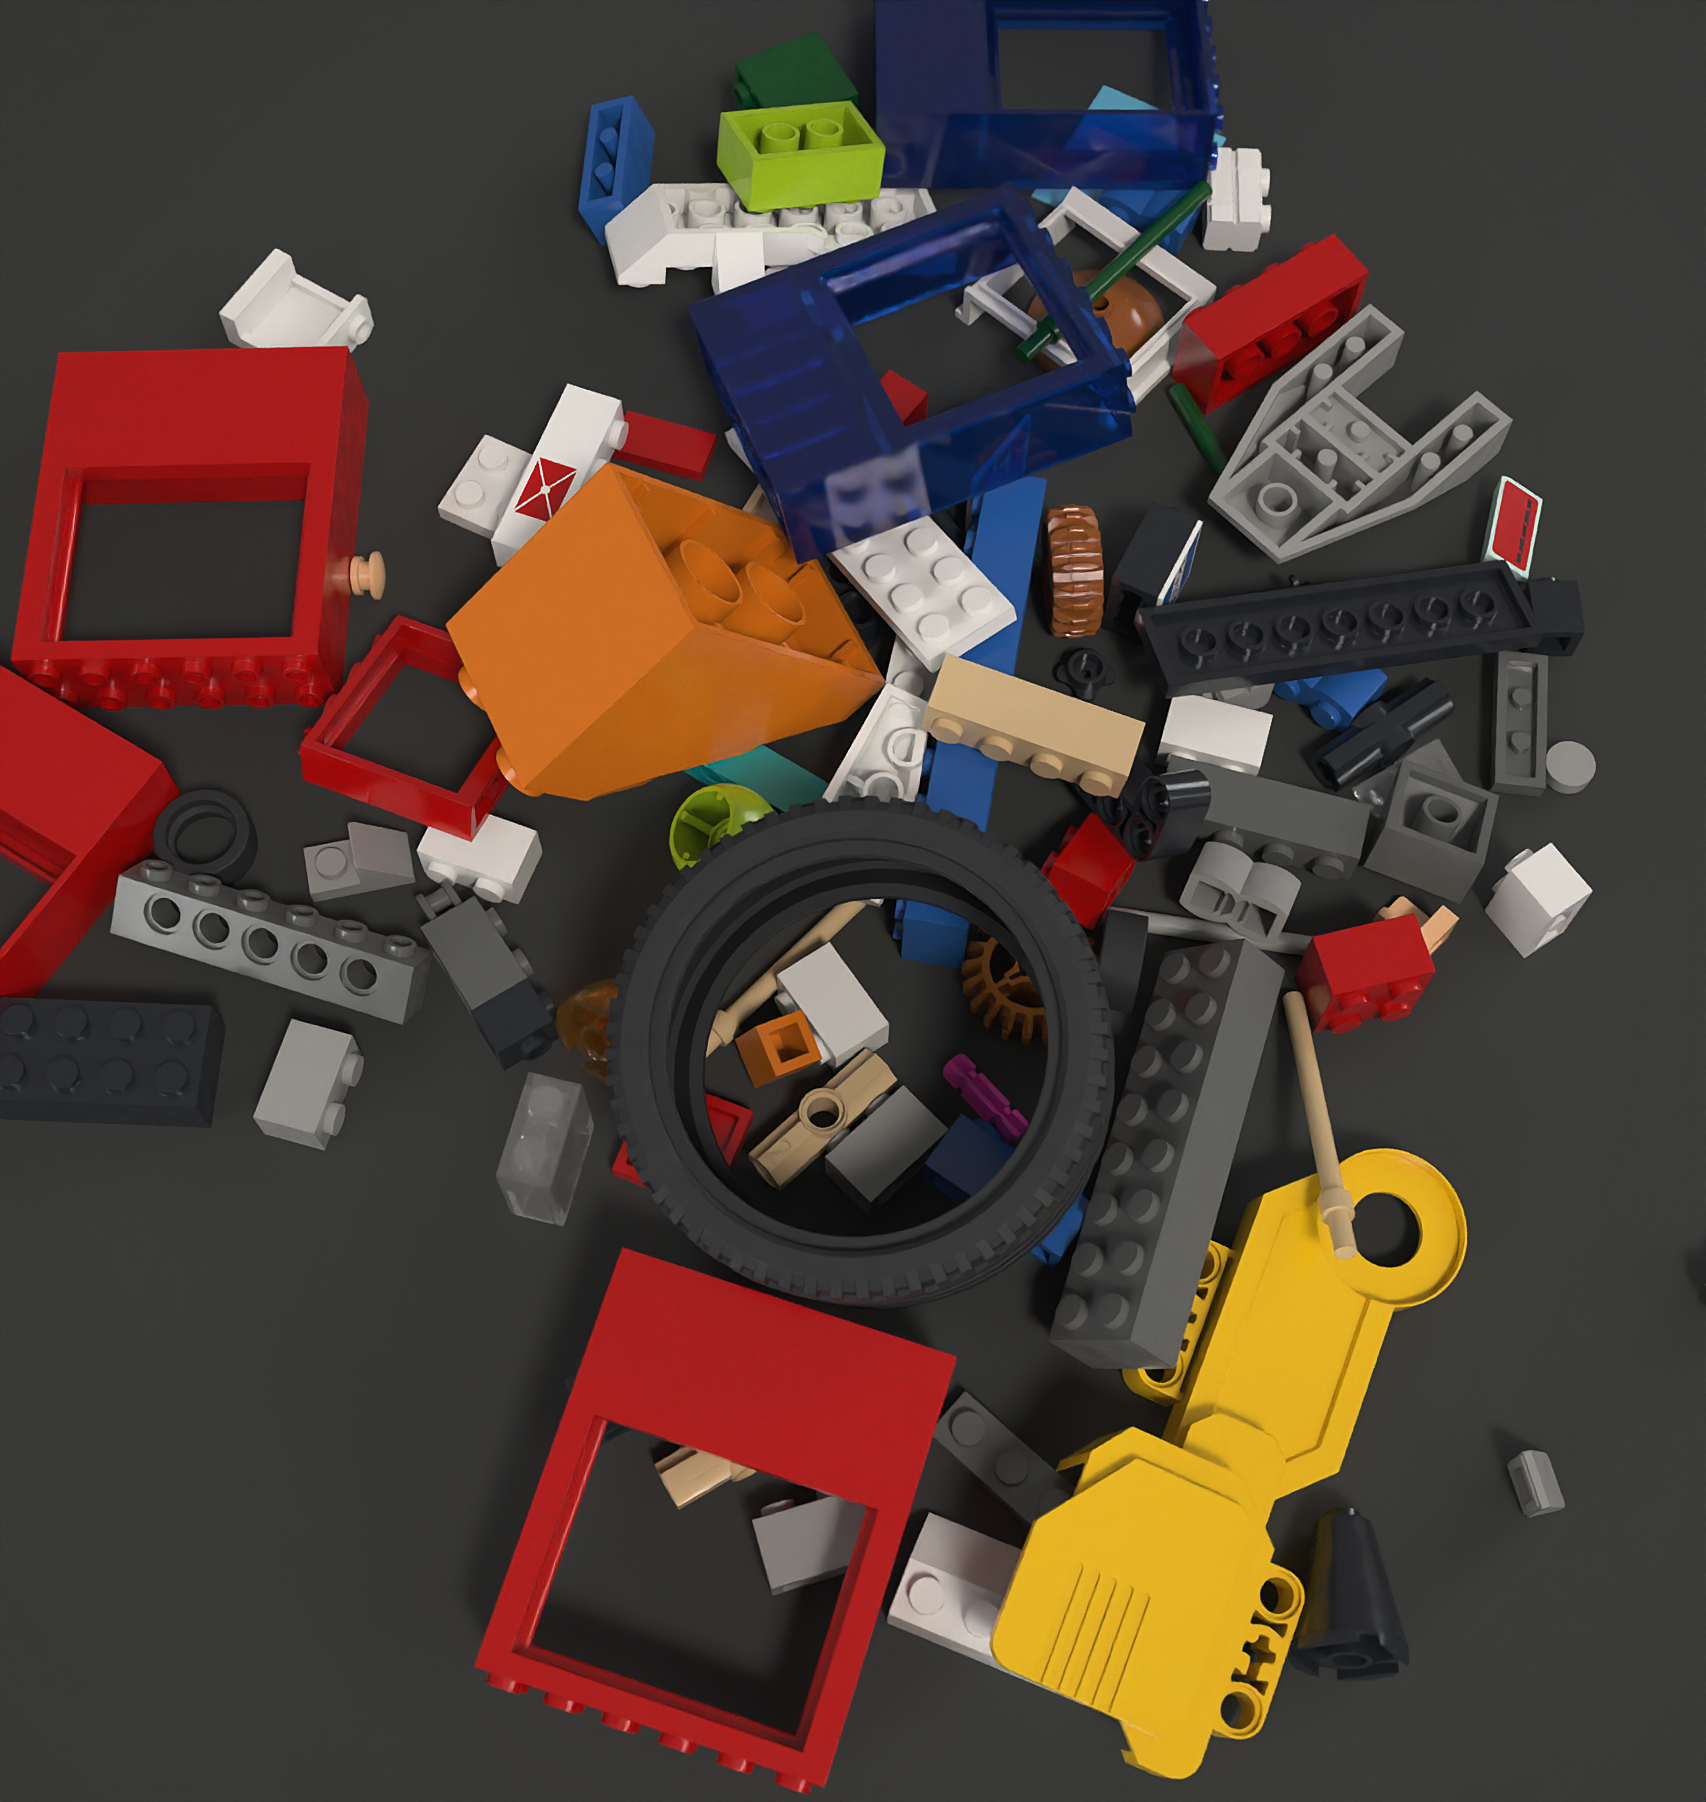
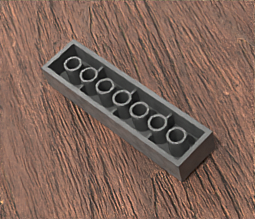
[1048,938,1285,1369]

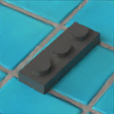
[1490,651,1548,797]
[932,1391,1076,1528]

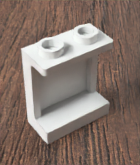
[219,248,374,353]

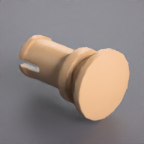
[350,551,386,600]

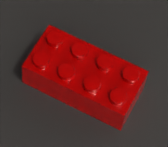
[1171,233,1369,416]

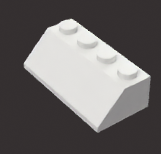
[887,1512,1093,1709]

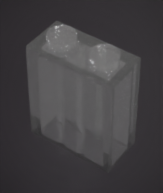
[496,1072,594,1227]

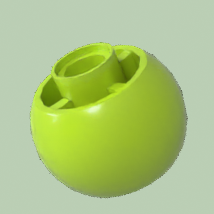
[670,783,774,871]

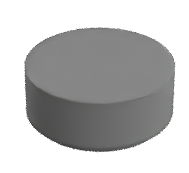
[1546,741,1596,794]

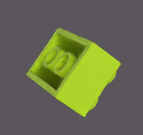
[716,101,886,213]

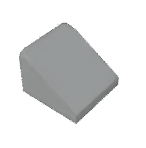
[1507,1450,1565,1518]

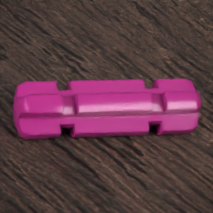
[943,1053,1029,1145]

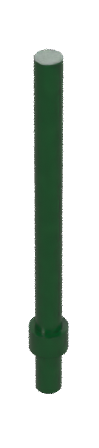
[1014,180,1213,364]

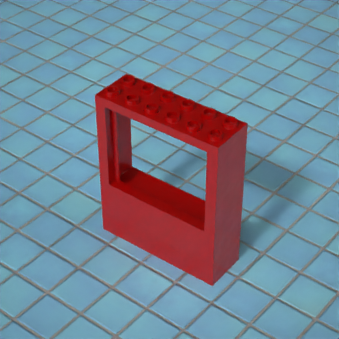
[11,346,369,711]
[0,665,181,998]
[474,1247,957,1795]

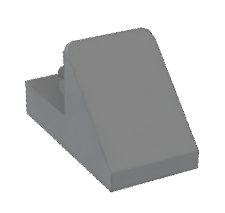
[303,822,416,902]

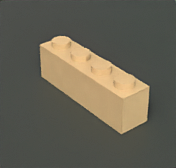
[920,653,1145,798]

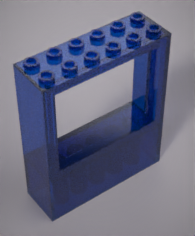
[874,0,1224,190]
[687,183,1136,565]

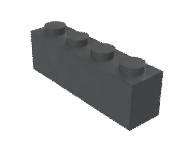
[1166,754,1372,880]

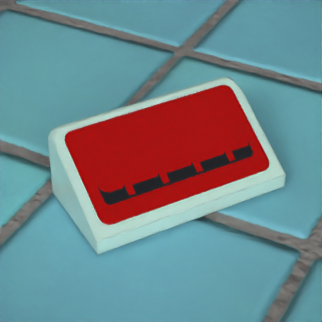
[1480,475,1543,583]

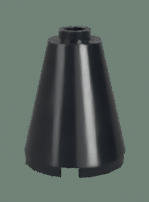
[1289,1507,1410,1681]

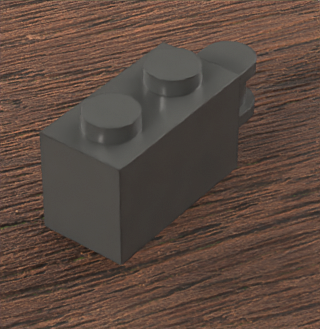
[414,879,535,1021]

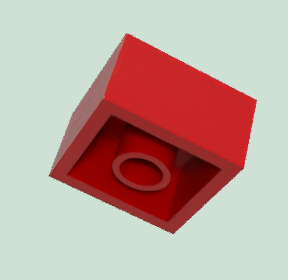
[1294,913,1436,1034]

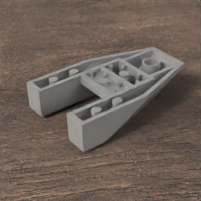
[1207,304,1513,564]

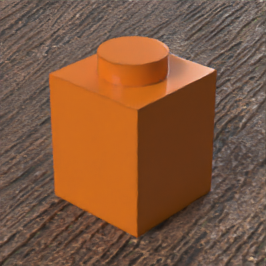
[735,1009,823,1089]

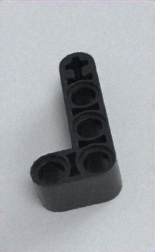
[1068,754,1211,862]

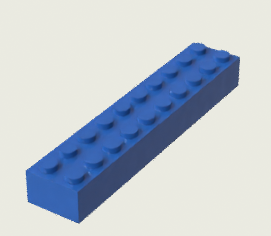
[893,470,1047,969]

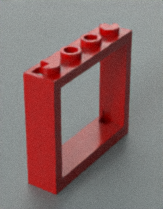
[297,615,510,842]

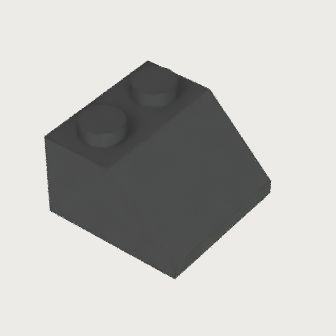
[1363,759,1499,904]

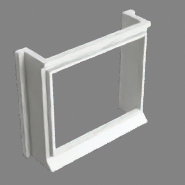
[955,186,1217,430]

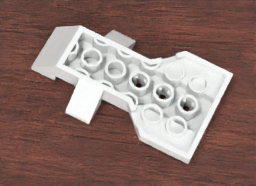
[605,158,956,312]

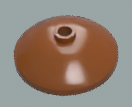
[1027,269,1165,389]

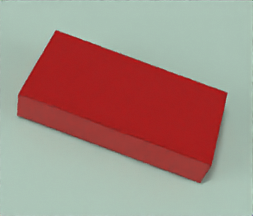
[612,410,717,482]

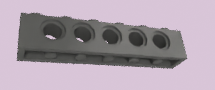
[110,860,433,1025]

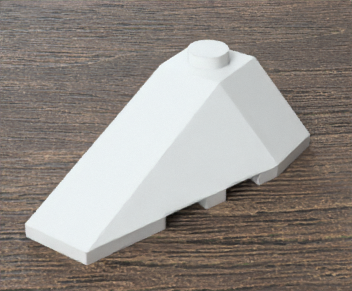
[822,682,929,907]

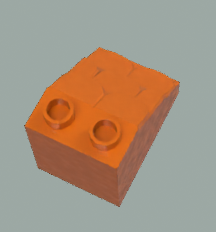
[445,461,886,801]

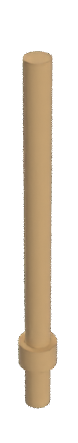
[706,901,867,1058]
[1282,991,1357,1260]

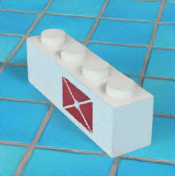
[491,384,629,567]

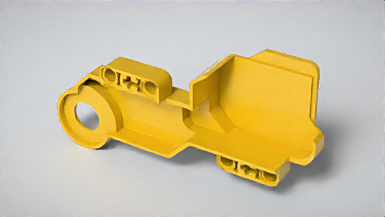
[989,1148,1467,1779]

